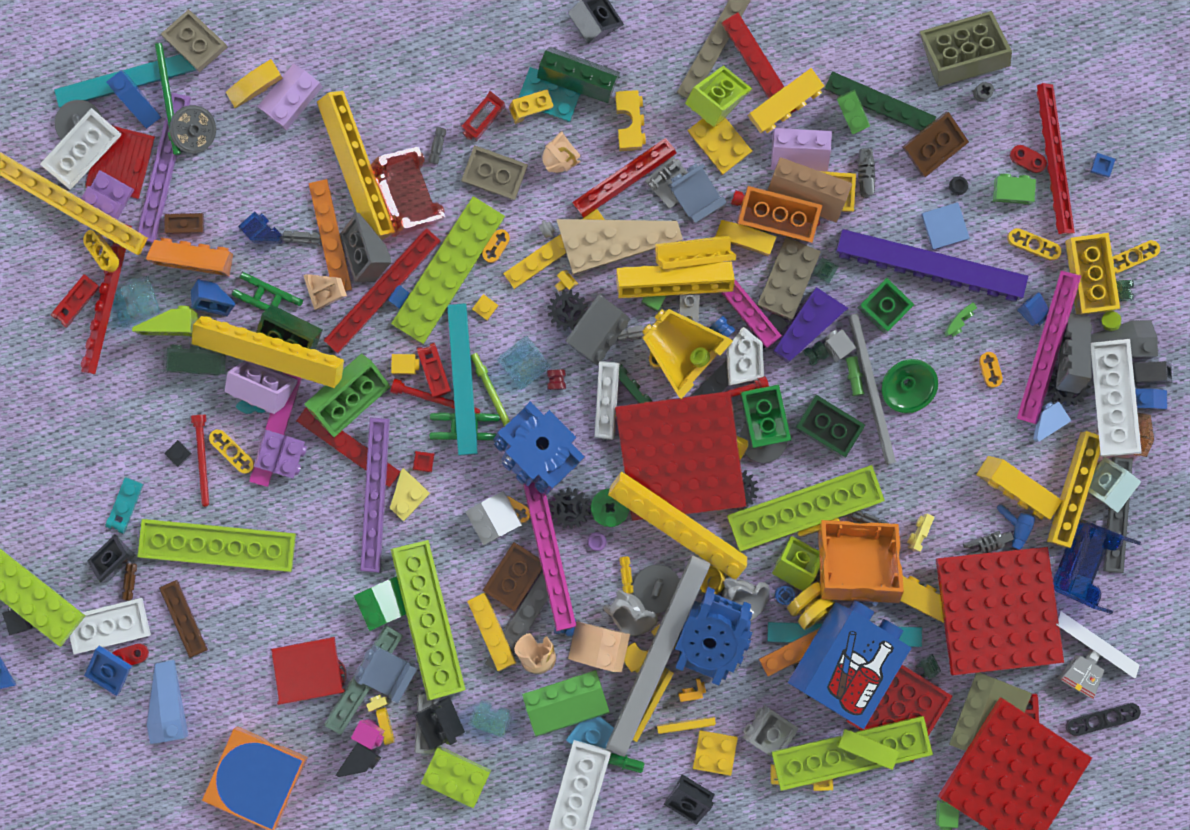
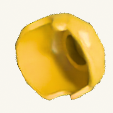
[700,565,726,594]

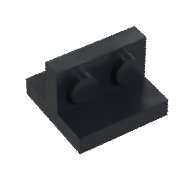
[414,697,465,750]
[663,774,715,825]

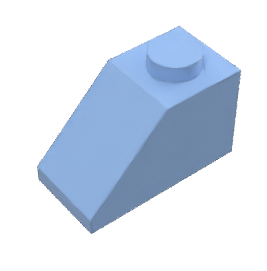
[1033,401,1071,442]

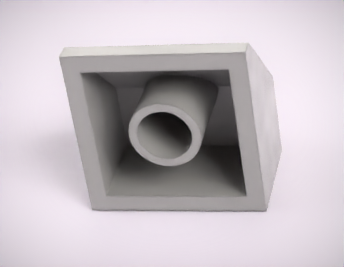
[465,491,522,545]

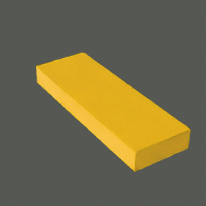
[657,716,716,734]

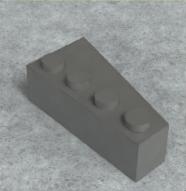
[1056,313,1092,393]

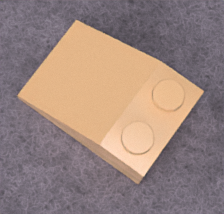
[568,621,630,672]

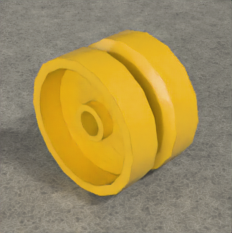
[787,582,836,630]

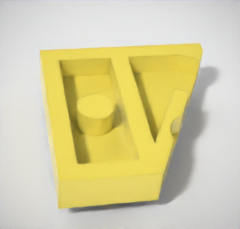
[390,468,430,521]
[907,514,934,552]

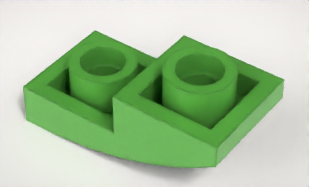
[944,302,977,337]

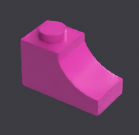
[351,719,385,749]

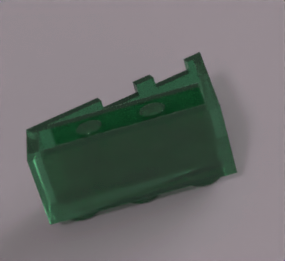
[162,344,226,375]

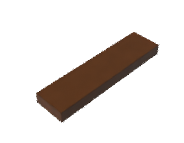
[159,580,208,658]

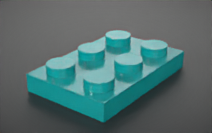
[518,67,581,122]

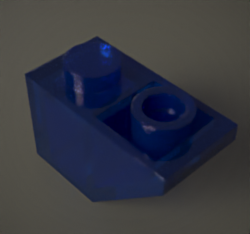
[238,211,283,244]

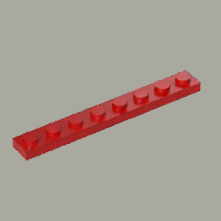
[1037,83,1075,235]
[81,224,132,374]
[323,228,441,354]

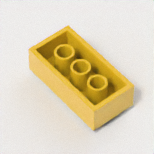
[1065,233,1120,315]

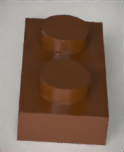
[164,213,204,234]

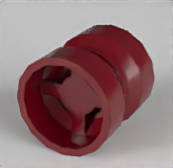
[547,369,566,390]

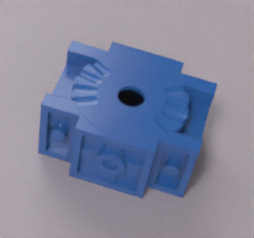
[493,401,585,495]
[675,587,753,686]

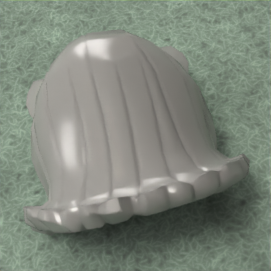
[722,579,770,621]
[603,590,658,637]

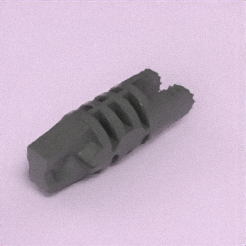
[858,148,876,198]
[963,531,1014,555]

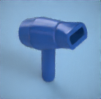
[997,504,1035,550]

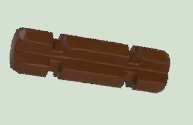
[121,563,137,601]

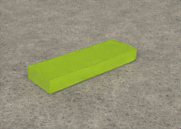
[837,728,900,770]

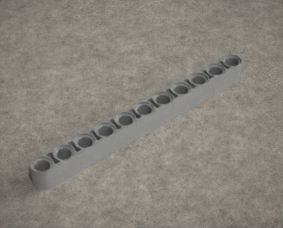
[606,555,710,756]

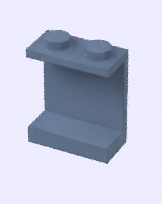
[668,163,727,224]
[354,644,417,703]

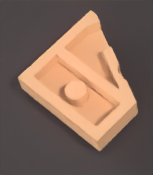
[303,274,347,310]

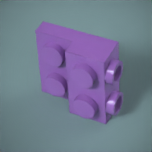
[81,170,134,220]
[254,429,307,478]

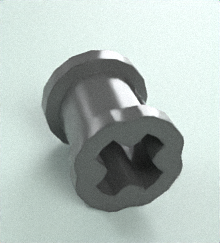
[973,82,994,102]

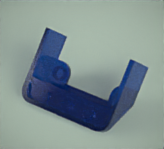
[1053,520,1141,614]

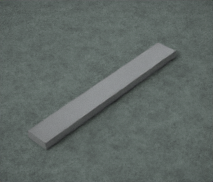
[848,313,896,464]

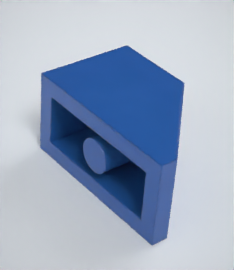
[191,279,235,317]
[1017,292,1049,326]
[1135,389,1167,409]

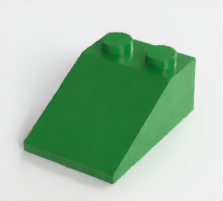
[741,385,791,448]
[353,576,406,631]

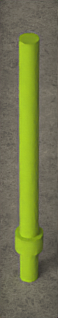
[471,353,510,427]

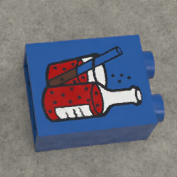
[788,600,911,729]

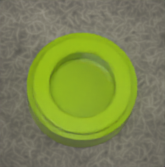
[1102,311,1121,331]
[690,347,710,368]

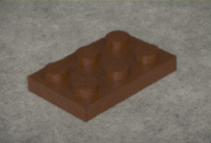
[902,111,969,177]
[482,542,542,611]

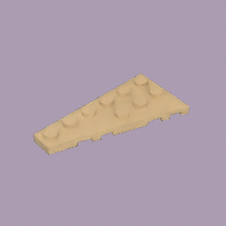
[556,219,683,275]

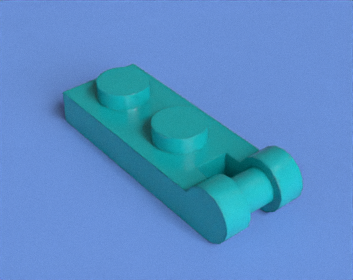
[105,477,144,534]

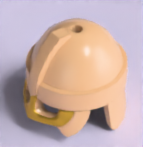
[542,131,581,173]
[514,634,556,674]

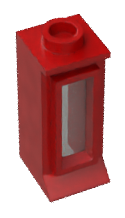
[461,91,506,141]

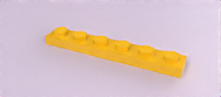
[503,209,605,289]

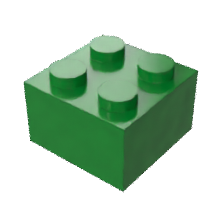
[857,278,915,334]

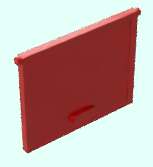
[86,125,155,199]
[271,637,345,705]

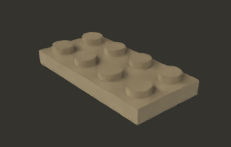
[757,237,821,321]

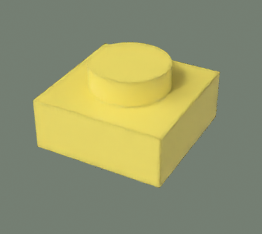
[366,695,389,712]

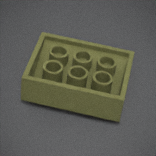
[919,11,1012,87]
[949,672,1032,751]

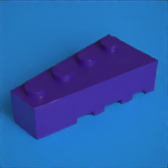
[772,287,848,363]

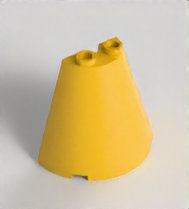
[642,309,733,399]

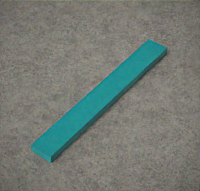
[54,54,206,108]
[447,303,478,456]
[767,622,922,647]

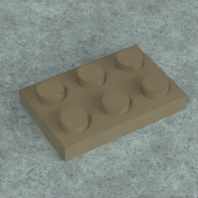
[161,9,228,72]
[461,145,528,201]

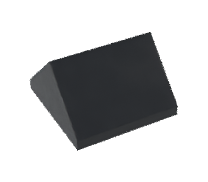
[87,534,135,583]

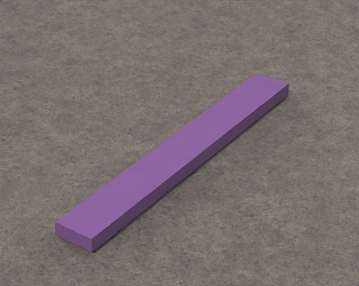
[137,93,191,243]
[360,417,390,573]

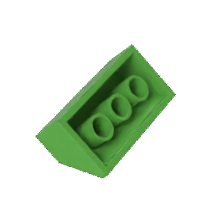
[304,353,391,437]
[522,670,610,737]

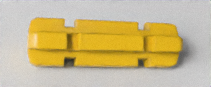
[619,556,633,594]

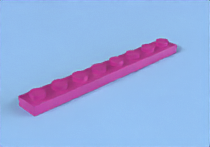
[1017,271,1081,424]
[523,482,576,631]

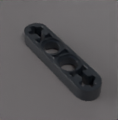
[1066,703,1141,736]

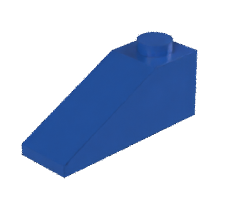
[106,70,162,129]

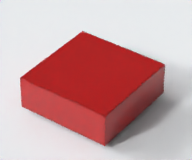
[413,451,435,473]

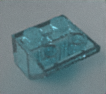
[113,276,160,327]
[497,335,551,391]
[468,700,513,739]

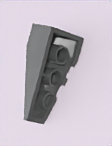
[1091,320,1158,359]

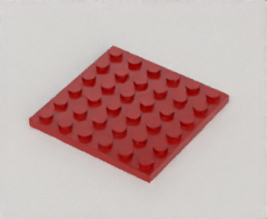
[615,391,747,521]
[936,547,1064,675]
[938,697,1092,830]

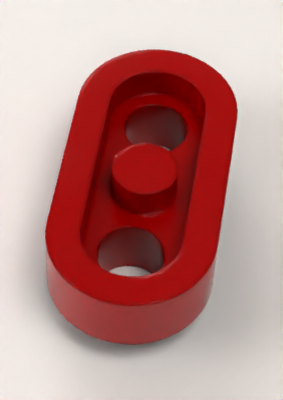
[1010,145,1047,173]
[112,643,149,665]

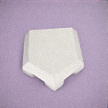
[727,327,764,386]

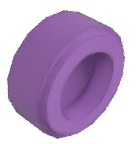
[588,532,607,551]

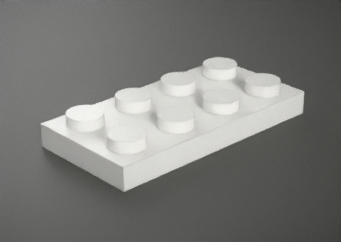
[40,108,121,190]
[70,598,151,654]

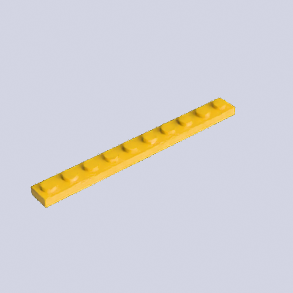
[0,152,148,255]

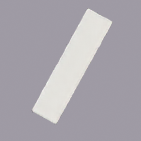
[1056,611,1139,678]

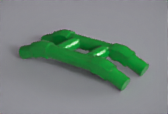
[231,271,303,311]
[429,413,499,441]

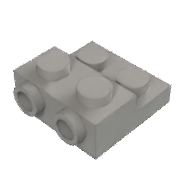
[743,705,799,757]

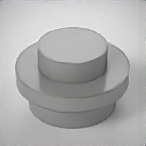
[539,220,555,238]

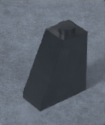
[1132,361,1172,384]

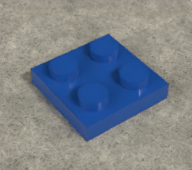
[84,645,132,696]

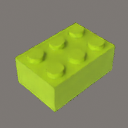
[420,746,491,809]

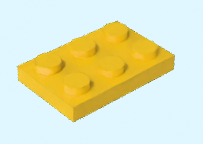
[687,118,752,175]

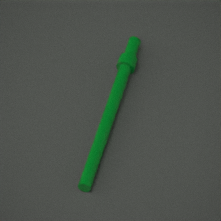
[155,43,181,155]

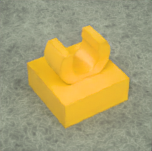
[555,270,579,292]

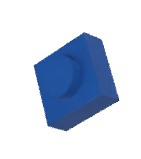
[1090,153,1116,178]

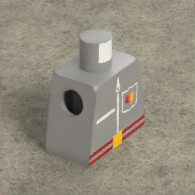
[1057,649,1104,699]

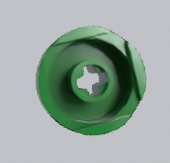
[591,488,630,527]

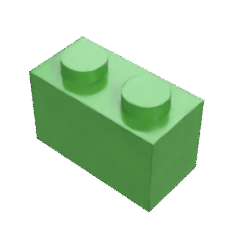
[837,89,870,135]
[993,174,1036,205]

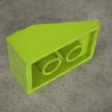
[685,65,752,127]
[132,306,199,336]

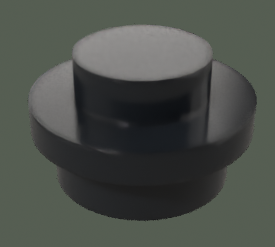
[949,176,968,196]

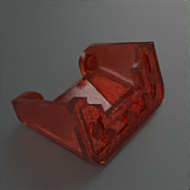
[371,147,445,237]

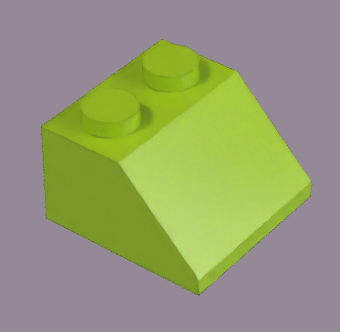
[771,536,820,591]

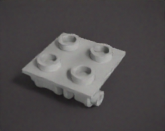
[645,156,687,209]

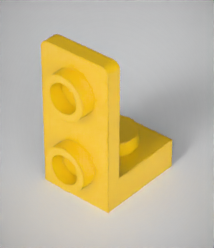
[509,90,553,124]

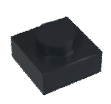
[164,440,192,467]

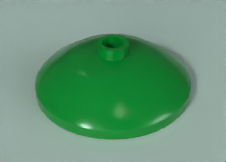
[881,359,938,413]

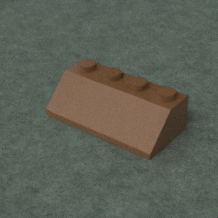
[767,157,852,223]

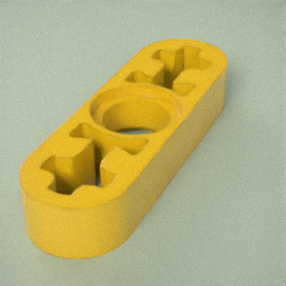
[1007,228,1061,261]
[83,230,119,272]
[1113,240,1160,274]
[209,429,255,474]

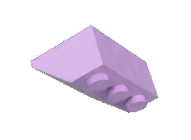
[257,63,323,131]
[771,128,832,172]
[224,361,297,414]

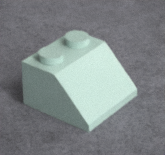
[1088,457,1141,513]

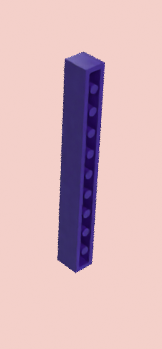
[835,229,1029,302]

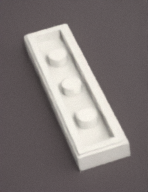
[594,361,619,440]

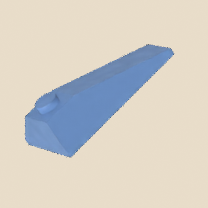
[147,660,189,744]

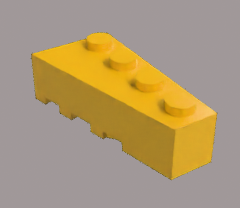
[976,456,1063,520]

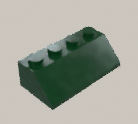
[537,47,621,103]

